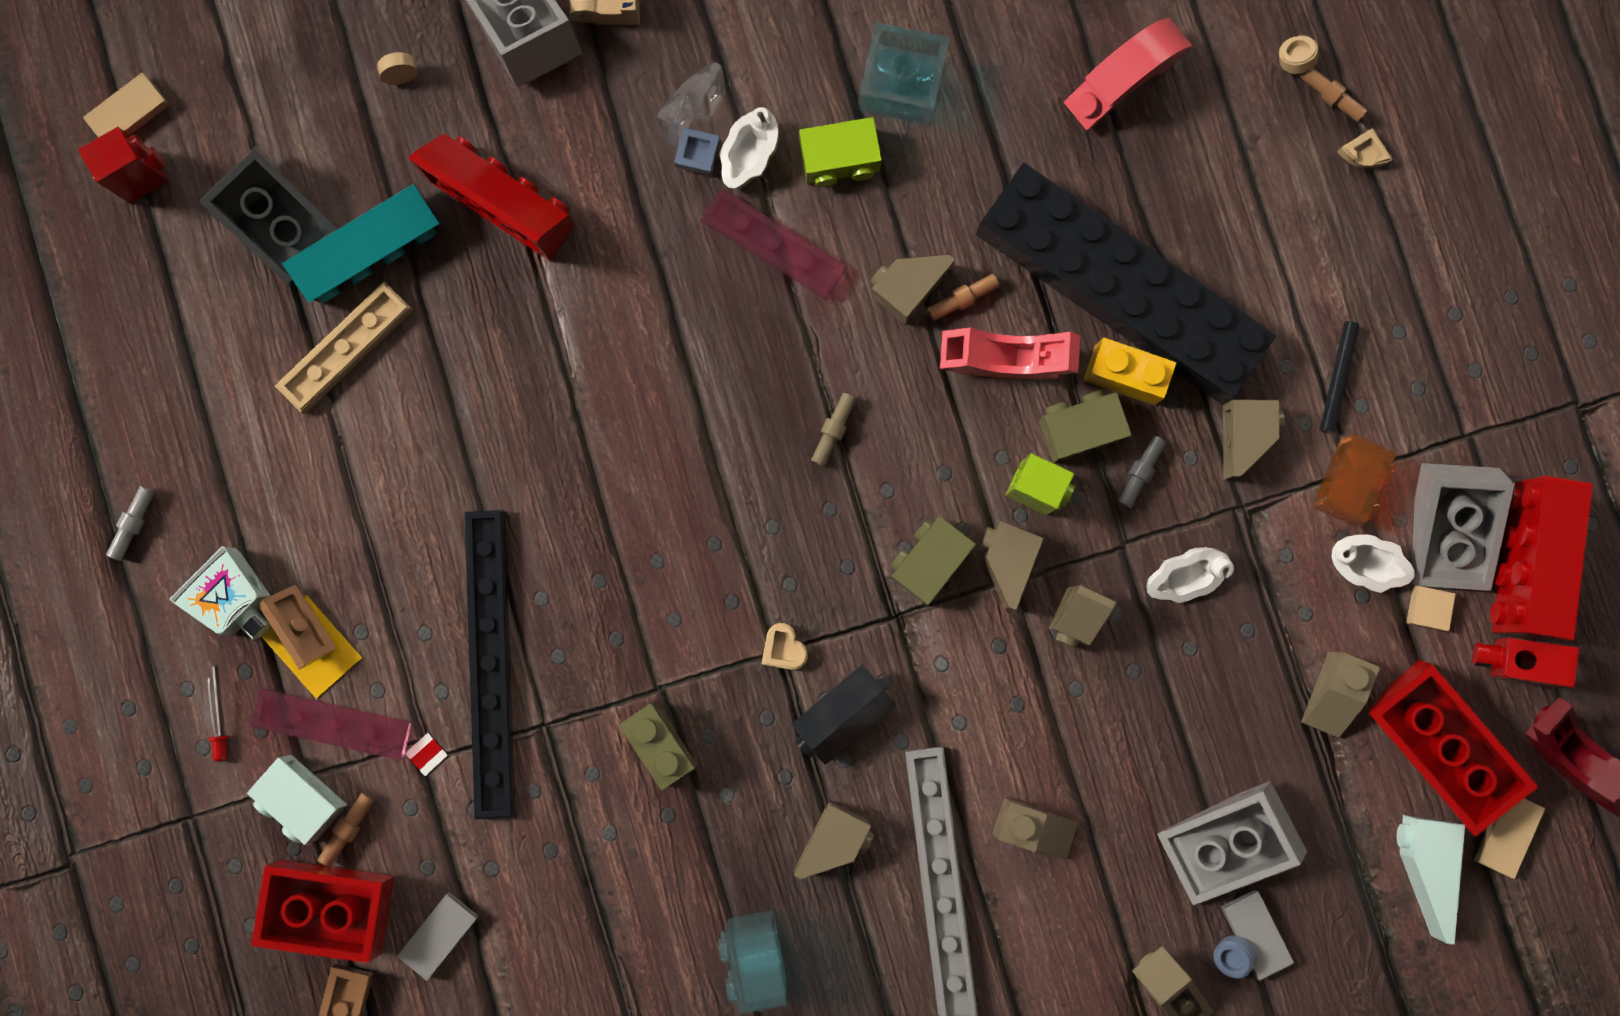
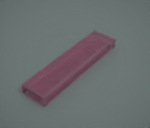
[700,188,846,300]
[251,689,412,760]

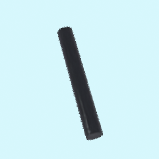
[1319,321,1360,434]

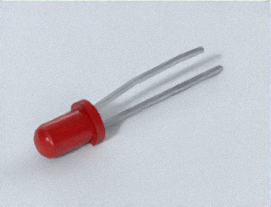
[208,666,229,762]

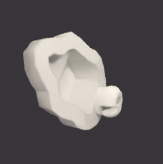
[719,107,779,189]
[1331,535,1415,593]
[1146,547,1234,603]

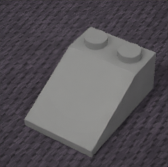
[466,0,583,88]
[1411,463,1515,591]
[1157,780,1307,905]

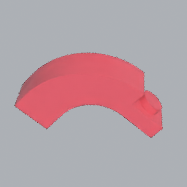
[1064,18,1193,130]
[940,327,1081,380]

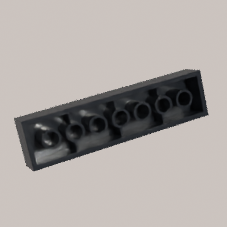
[975,162,1277,405]

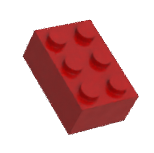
[251,859,395,963]

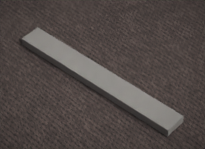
[905,746,978,1016]

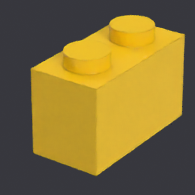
[1083,337,1176,405]

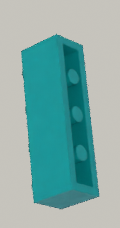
[282,183,441,304]

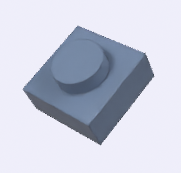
[674,127,720,176]

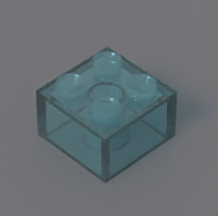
[858,22,950,125]
[718,910,788,1014]

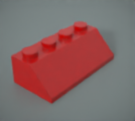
[408,133,575,261]
[1368,660,1538,837]

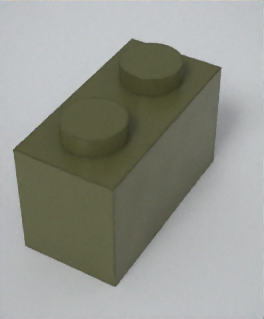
[1039,390,1131,463]
[890,515,976,606]
[618,701,697,791]

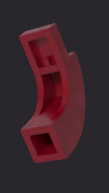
[1525,697,1620,817]

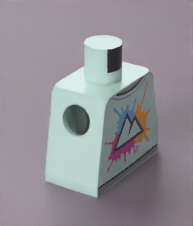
[170,546,271,640]

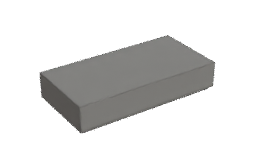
[1221,890,1294,981]
[397,892,479,981]

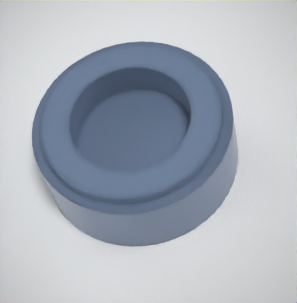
[1214,936,1256,978]

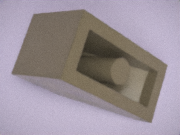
[870,255,955,325]
[1223,400,1285,480]
[980,521,1043,611]
[1049,585,1116,649]
[1301,652,1380,738]
[992,797,1078,860]
[794,801,874,879]
[1132,946,1214,1016]

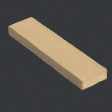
[275,282,413,414]

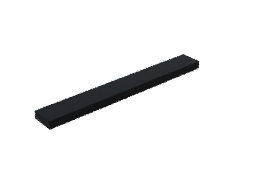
[464,510,516,819]

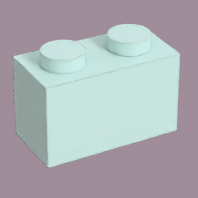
[247,755,347,845]

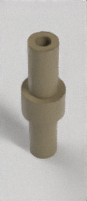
[811,393,856,467]

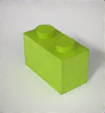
[799,117,882,187]
[1005,453,1075,515]

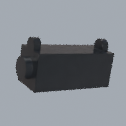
[791,664,896,765]

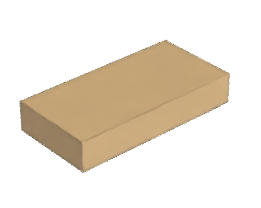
[83,72,170,137]
[1473,799,1545,879]

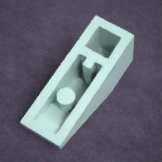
[1396,815,1465,944]

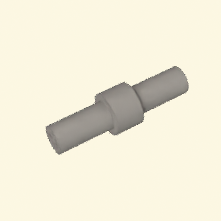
[106,486,155,561]

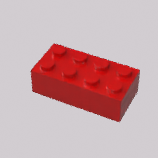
[1490,476,1593,640]

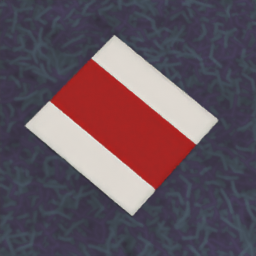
[405,733,448,776]

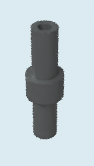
[1118,436,1167,509]

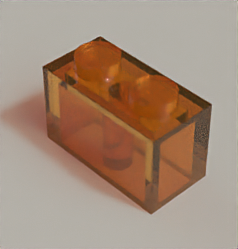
[1311,434,1396,526]

